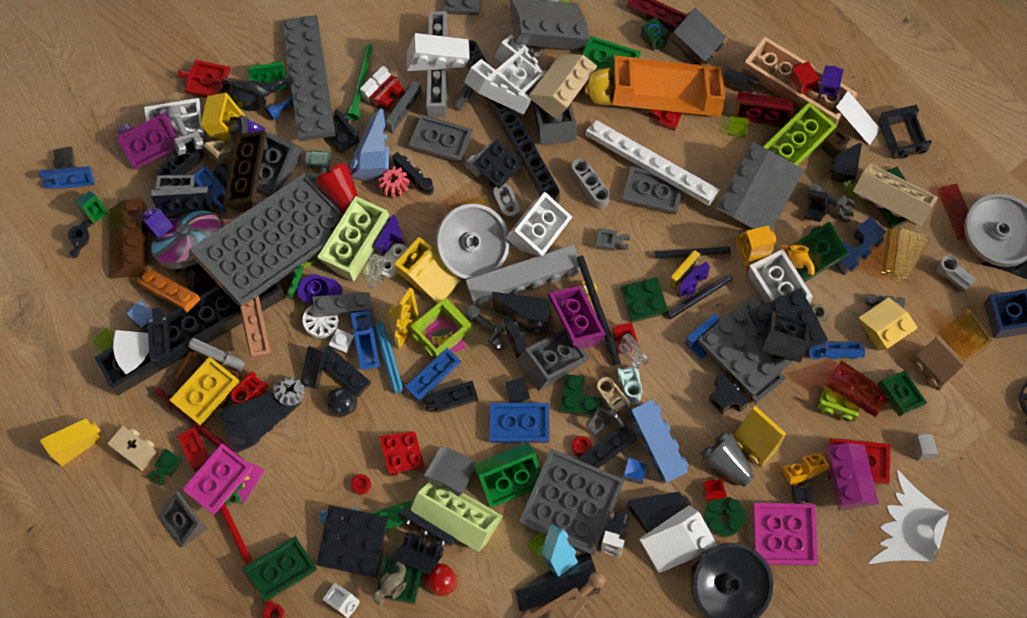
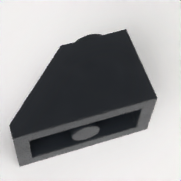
[829,143,862,184]

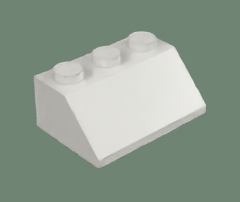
[505,192,572,257]

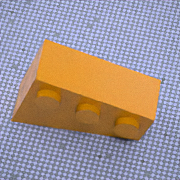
[734,225,776,271]

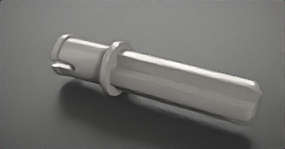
[188,338,245,372]

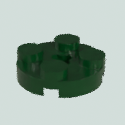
[704,496,745,538]

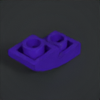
[678,261,710,298]

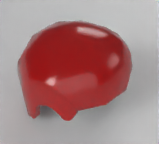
[424,563,457,597]

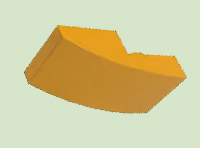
[783,453,829,485]

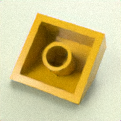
[200,93,245,143]
[857,297,918,351]

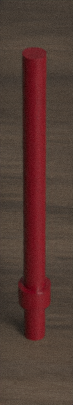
[154,387,244,460]

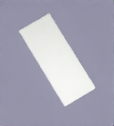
[837,91,881,145]

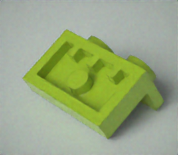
[817,386,863,422]

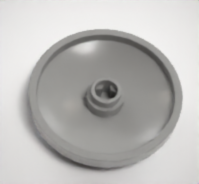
[964,194,1027,267]
[435,204,510,280]

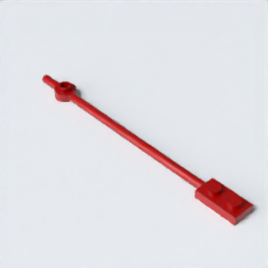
[177,427,285,618]

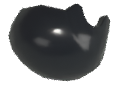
[325,387,357,418]

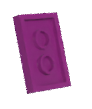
[116,112,179,170]

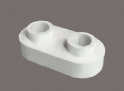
[379,244,407,278]

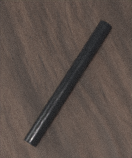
[654,246,731,259]
[667,274,733,320]

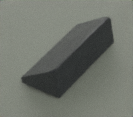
[300,346,327,389]

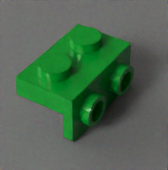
[247,62,288,91]

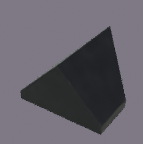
[185,263,219,297]

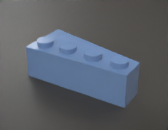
[626,400,688,483]

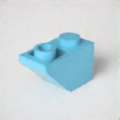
[541,524,578,577]

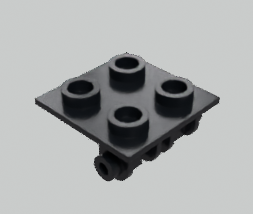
[472,139,524,189]
[392,532,444,574]

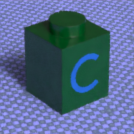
[640,17,669,51]

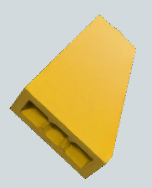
[40,418,102,466]

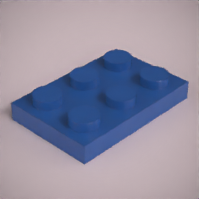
[490,403,549,443]

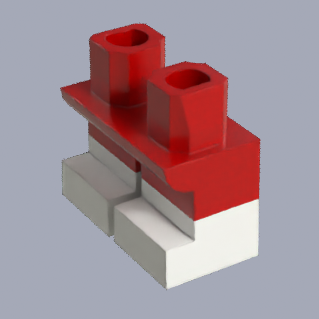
[360,66,405,110]

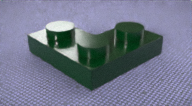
[559,374,601,419]

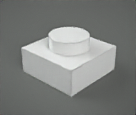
[329,329,355,355]

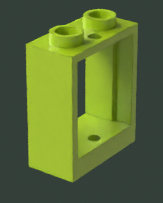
[411,298,472,358]

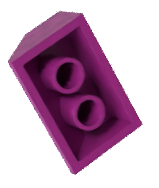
[548,285,606,350]
[825,443,879,511]

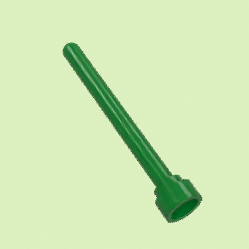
[345,44,373,121]

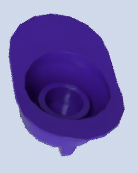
[297,274,343,304]

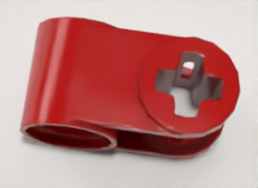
[231,371,268,405]

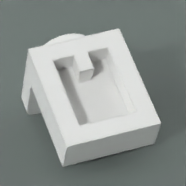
[322,583,360,618]

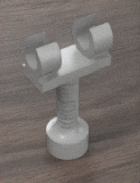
[166,105,204,155]

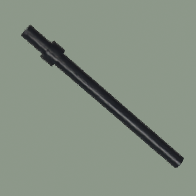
[576,255,621,366]

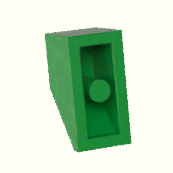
[75,191,108,224]

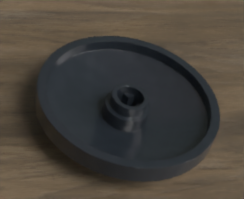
[691,543,774,618]

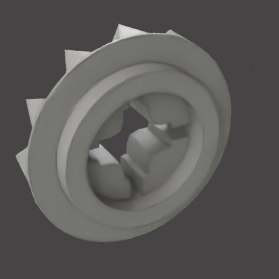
[273,376,305,405]

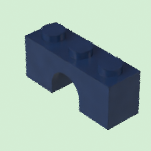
[834,217,887,275]

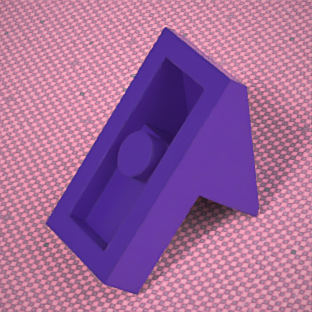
[374,215,404,256]

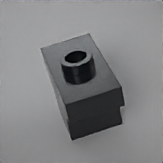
[709,373,748,414]

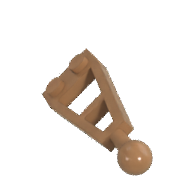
[526,572,605,618]

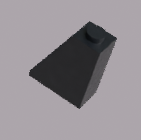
[627,492,691,534]

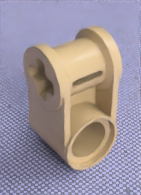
[596,377,631,413]

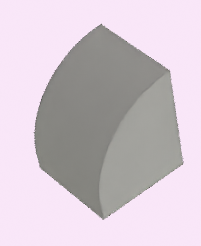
[913,434,939,461]

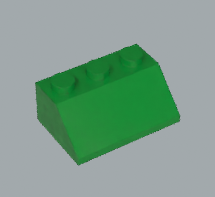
[473,442,541,508]

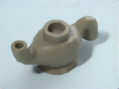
[372,561,406,606]

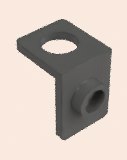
[586,407,625,436]

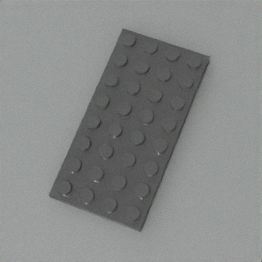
[189,173,344,308]

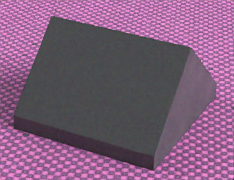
[159,492,207,547]

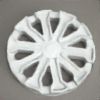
[302,305,339,338]

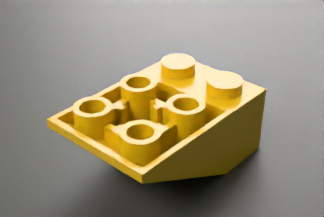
[394,237,463,304]

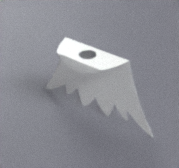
[869,470,949,564]

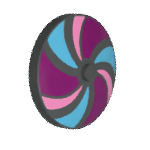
[151,210,223,269]

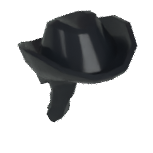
[222,75,292,111]

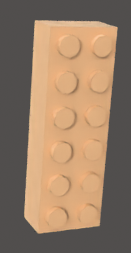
[742,37,858,125]

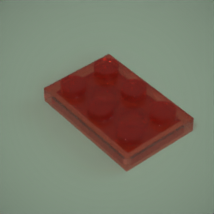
[824,360,887,418]

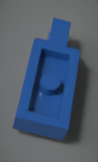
[808,342,865,359]

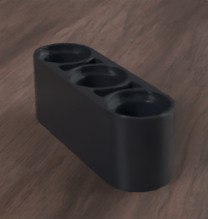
[156,141,204,176]

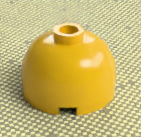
[585,68,613,105]

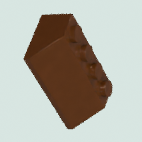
[109,198,148,279]

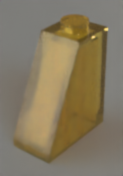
[882,228,929,281]

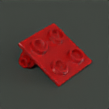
[379,431,425,477]

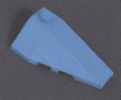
[350,109,389,182]

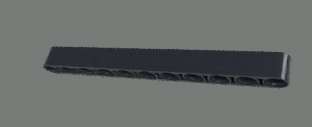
[466,40,560,203]

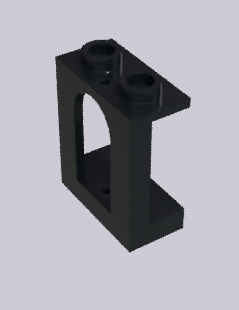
[878,104,932,159]

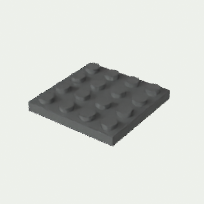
[697,294,794,397]
[519,449,625,555]

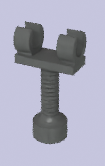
[807,183,855,222]
[465,305,507,351]

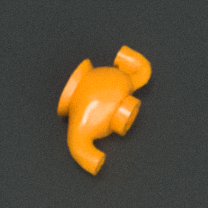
[781,245,815,275]

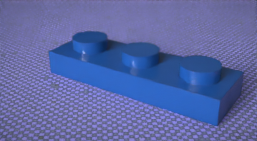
[405,348,461,402]

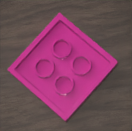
[753,503,818,566]

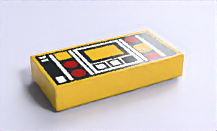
[670,250,700,288]

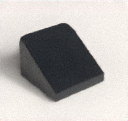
[505,377,530,403]

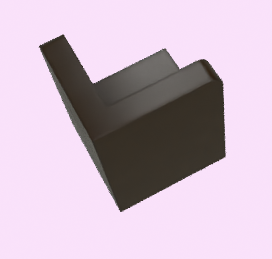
[821,127,851,160]

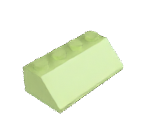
[317,196,390,282]
[411,482,503,552]

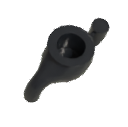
[68,220,91,258]

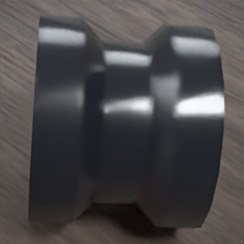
[792,483,812,504]

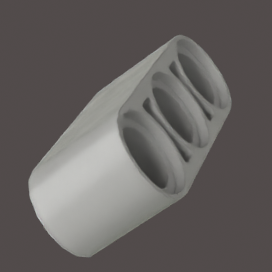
[572,158,609,209]

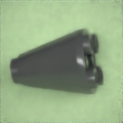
[700,432,755,487]

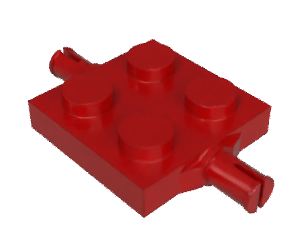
[177,59,230,98]

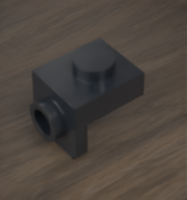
[804,189,829,222]

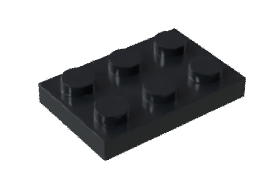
[151,187,215,218]

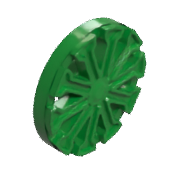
[286,265,304,300]

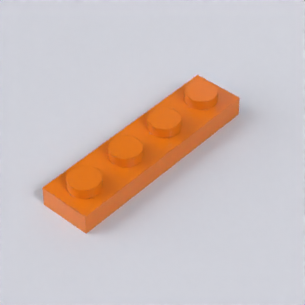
[137,269,201,312]

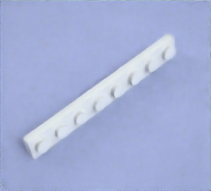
[585,120,720,206]

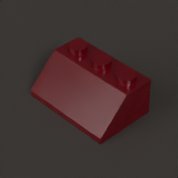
[733,91,793,127]

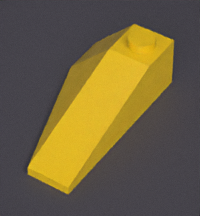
[388,288,420,349]

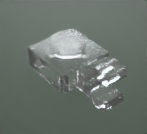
[618,333,648,369]

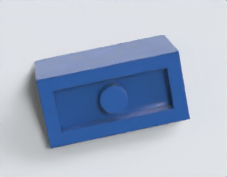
[685,314,720,359]

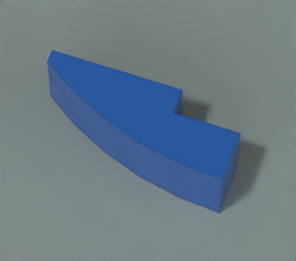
[351,310,380,370]

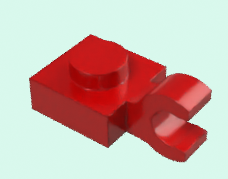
[648,109,682,131]

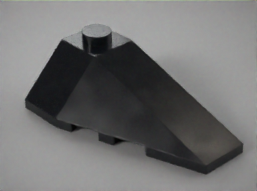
[218,386,301,453]
[515,553,600,612]

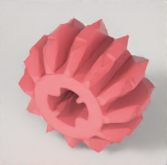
[378,166,410,198]

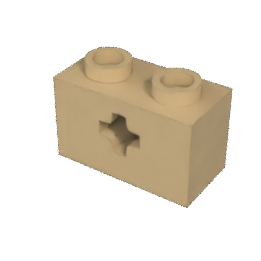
[107,426,157,471]

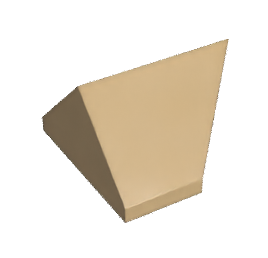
[201,140,232,165]

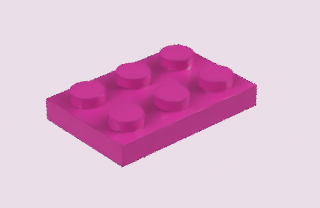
[182,443,253,515]

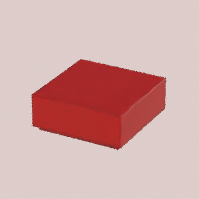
[702,478,726,501]

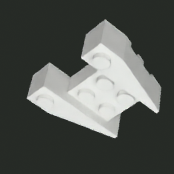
[465,35,546,114]

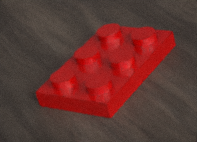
[828,438,891,485]

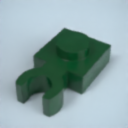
[148,448,183,486]

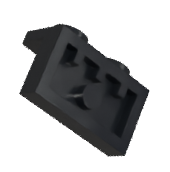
[328,109,359,154]

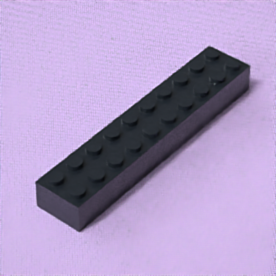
[94,282,286,396]

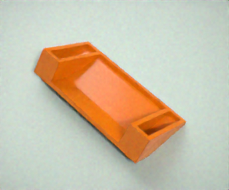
[612,56,725,117]

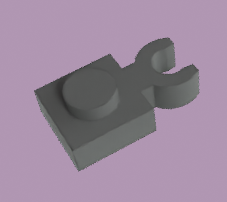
[596,228,630,251]

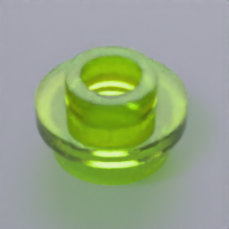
[844,179,857,198]

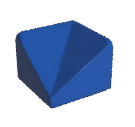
[623,458,647,484]

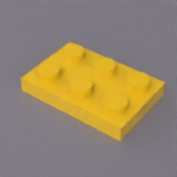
[170,357,240,425]

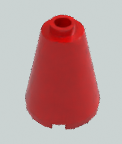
[315,163,358,214]

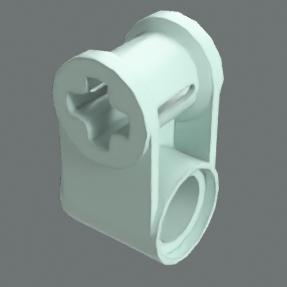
[617,364,642,404]

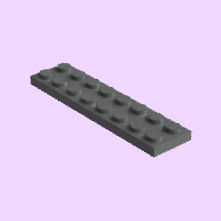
[282,15,336,141]

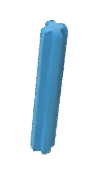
[374,322,403,394]

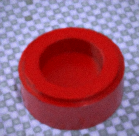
[572,436,591,457]
[351,474,371,495]

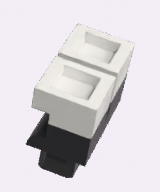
[601,511,629,558]

